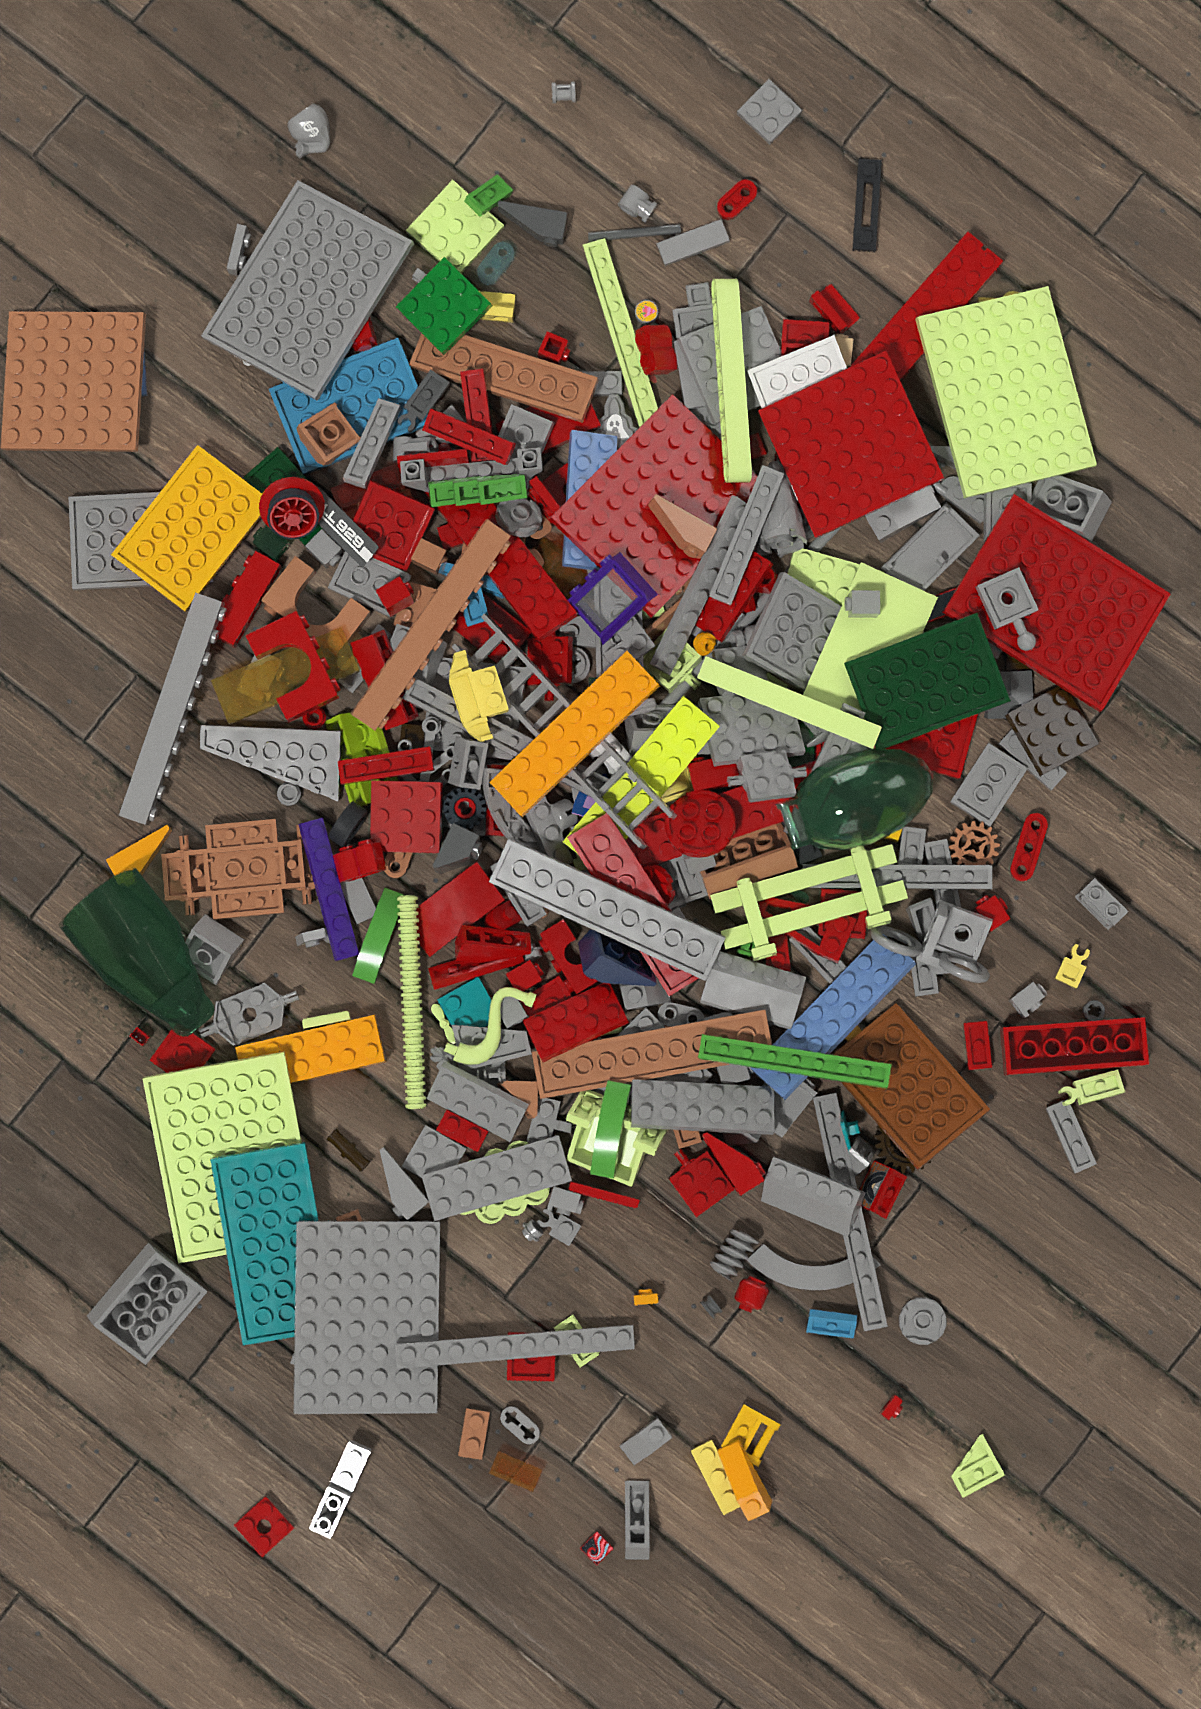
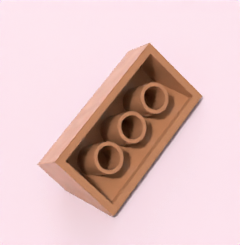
[700,822,798,899]

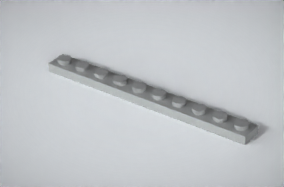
[403,677,609,798]
[813,1093,888,1331]
[395,1325,635,1369]

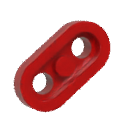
[717,179,757,220]

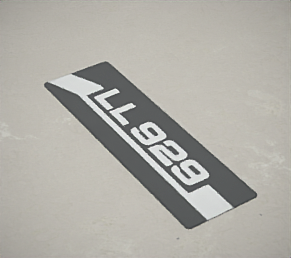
[318,487,379,568]

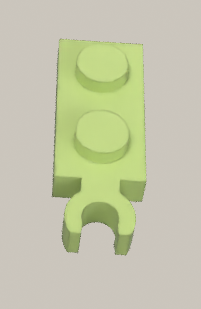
[1058,1070,1125,1106]

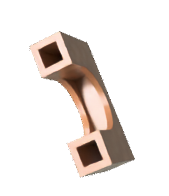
[261,556,371,659]

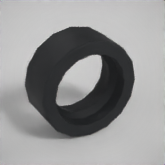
[328,801,368,847]

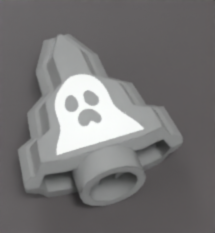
[594,394,638,450]

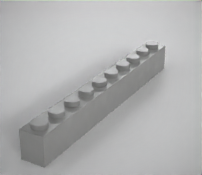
[119,593,227,825]

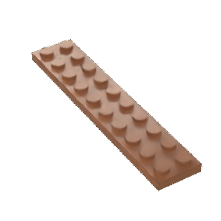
[532,1009,772,1099]

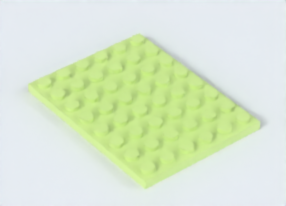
[915,286,1097,499]
[143,1051,302,1263]

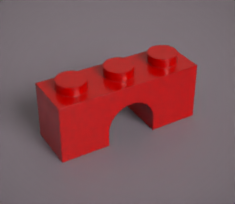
[538,919,599,995]

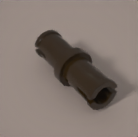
[326,1129,371,1172]

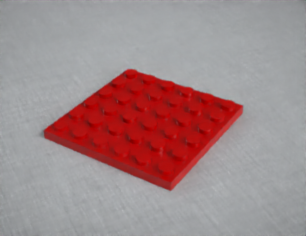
[758,351,945,539]

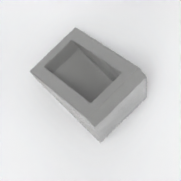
[906,898,935,943]

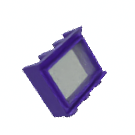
[568,552,658,645]

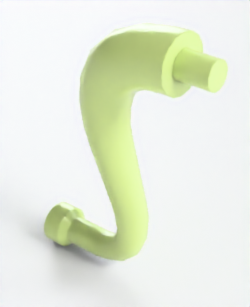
[444,987,537,1065]

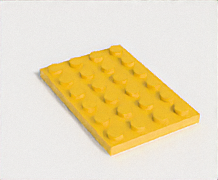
[111,445,262,612]

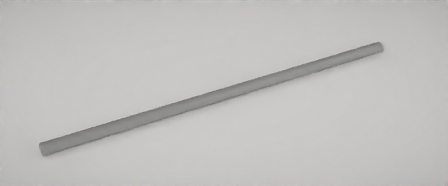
[595,526,843,775]

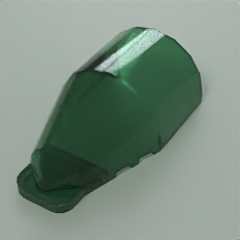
[59,867,214,1037]

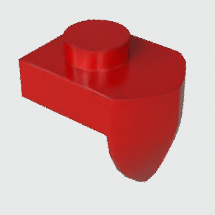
[484,900,522,930]

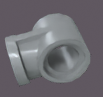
[618,185,658,223]

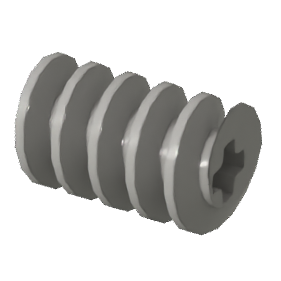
[709,1229,759,1282]

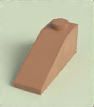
[648,494,717,559]

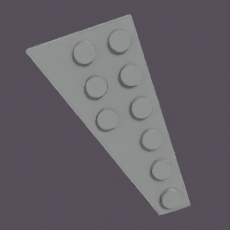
[200,725,342,802]

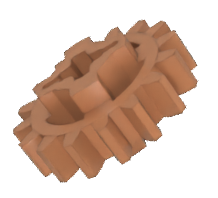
[949,821,1000,865]

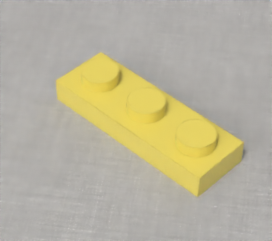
[690,1439,740,1515]

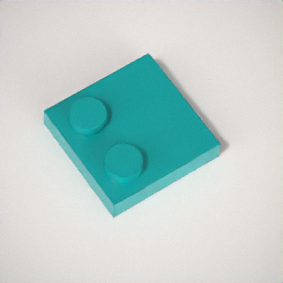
[437,977,491,1027]

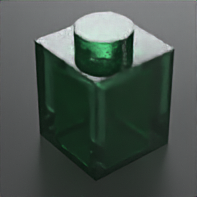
[253,525,291,562]

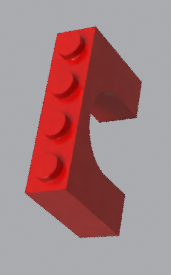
[245,611,341,723]

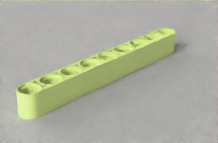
[711,279,752,483]

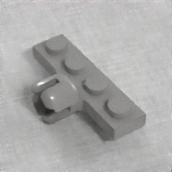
[526,796,578,865]

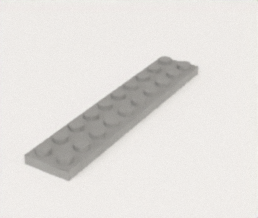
[489,838,725,981]

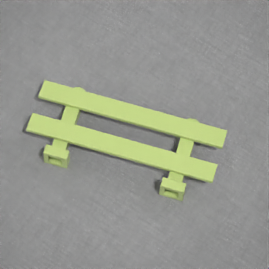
[710,844,908,961]

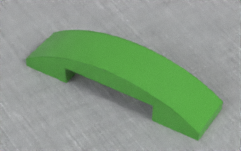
[352,888,407,984]
[590,1080,631,1179]

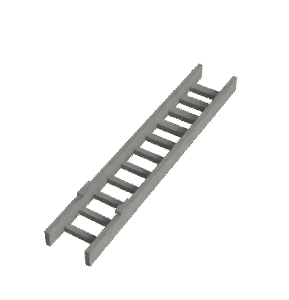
[452,614,677,849]

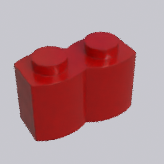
[635,325,677,375]
[333,839,387,883]

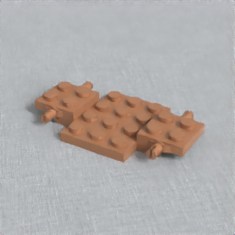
[161,819,315,920]

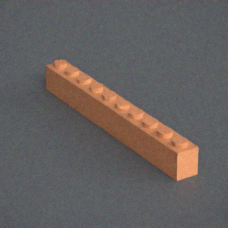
[350,519,511,730]

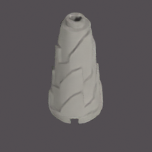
[760,461,807,555]

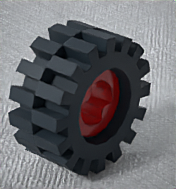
[443,787,486,829]

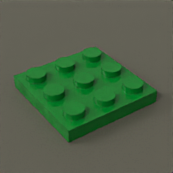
[396,257,493,355]

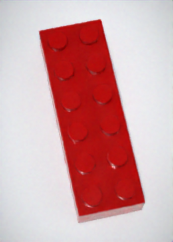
[1000,1017,1149,1076]

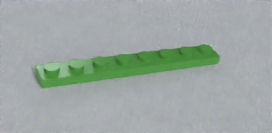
[698,1034,891,1089]

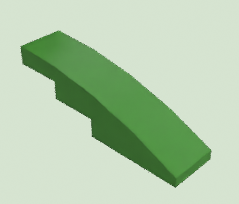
[428,474,527,507]

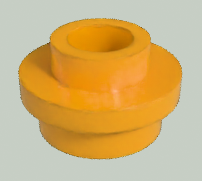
[693,633,716,656]

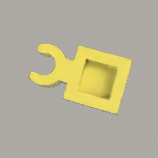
[1054,944,1090,989]

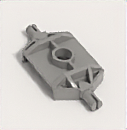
[199,982,299,1046]

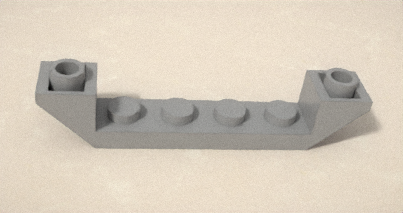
[400,447,542,492]

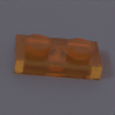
[489,1451,542,1492]

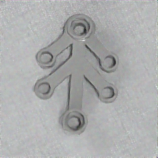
[398,716,454,786]

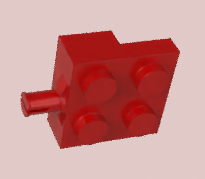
[669,1149,735,1217]

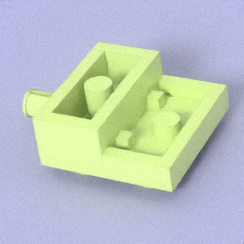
[643,628,702,693]

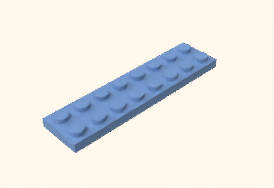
[751,933,916,1100]

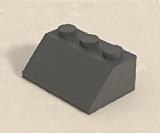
[432,823,483,875]

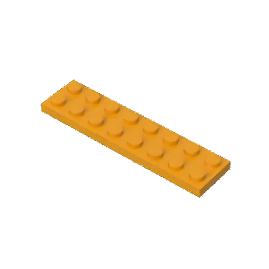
[490,651,660,817]

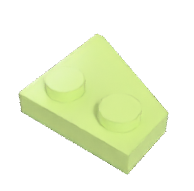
[951,1434,1005,1498]

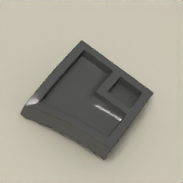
[984,670,1034,719]

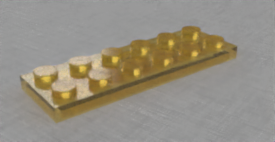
[211,627,360,724]

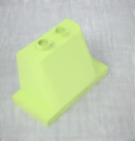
[566,1090,668,1187]

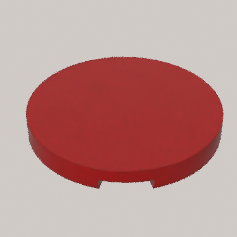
[665,790,736,858]

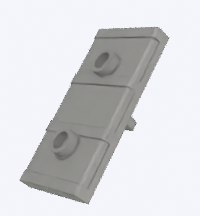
[881,503,980,591]

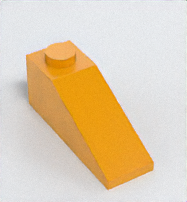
[106,825,172,887]
[718,1440,772,1521]

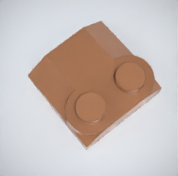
[296,402,361,466]

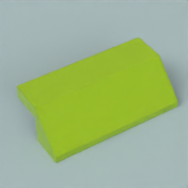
[325,713,398,807]

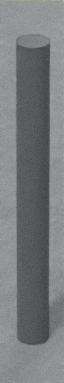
[588,224,681,242]

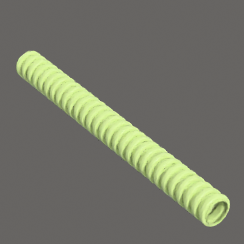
[397,895,427,1109]

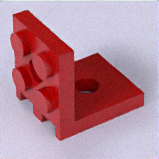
[528,463,568,529]

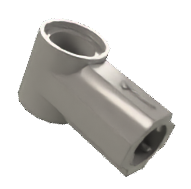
[393,437,438,463]

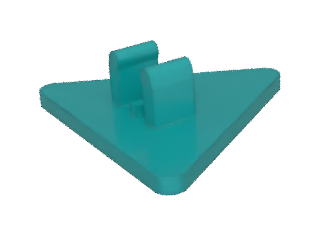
[840,1110,860,1156]

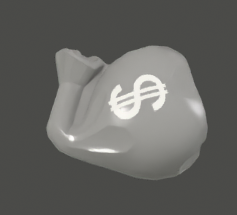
[288,104,330,158]

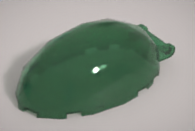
[776,748,933,850]

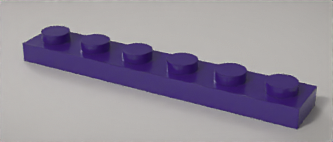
[298,818,359,961]

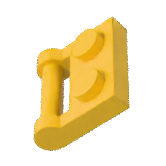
[721,1404,781,1467]

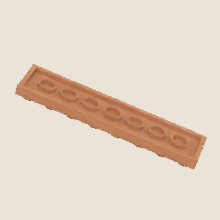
[409,333,599,423]

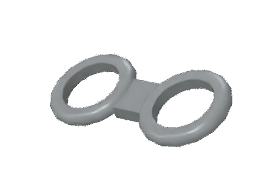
[870,926,990,983]

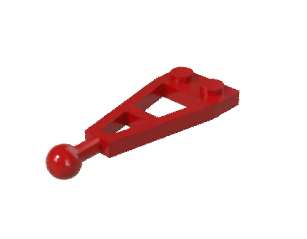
[757,898,857,963]

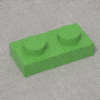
[464,174,513,217]

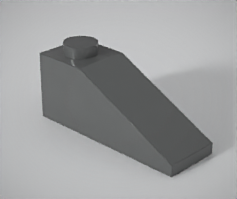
[498,201,567,247]

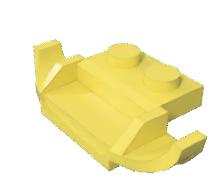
[449,650,509,742]

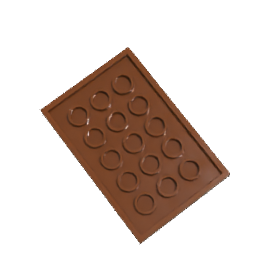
[833,1003,990,1170]

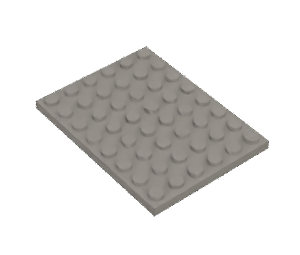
[201,180,414,401]
[293,1221,440,1414]

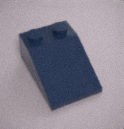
[578,929,657,986]

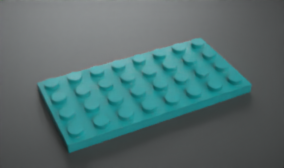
[210,1142,319,1345]

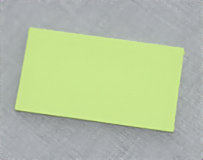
[803,562,938,720]

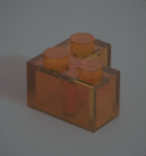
[532,537,587,600]

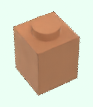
[411,538,449,575]

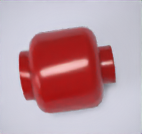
[734,1276,769,1313]

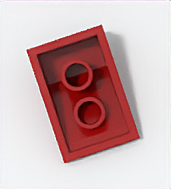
[701,1132,766,1196]

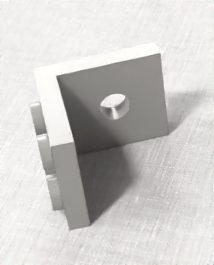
[921,899,993,964]

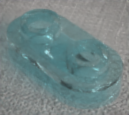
[477,242,515,285]

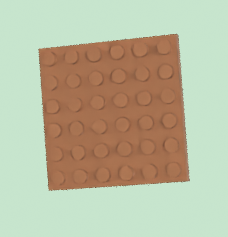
[1,311,146,452]

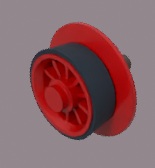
[259,477,325,539]

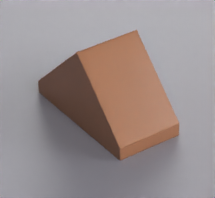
[496,1081,538,1119]

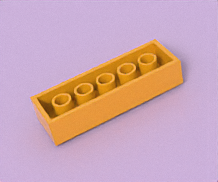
[235,1015,386,1084]

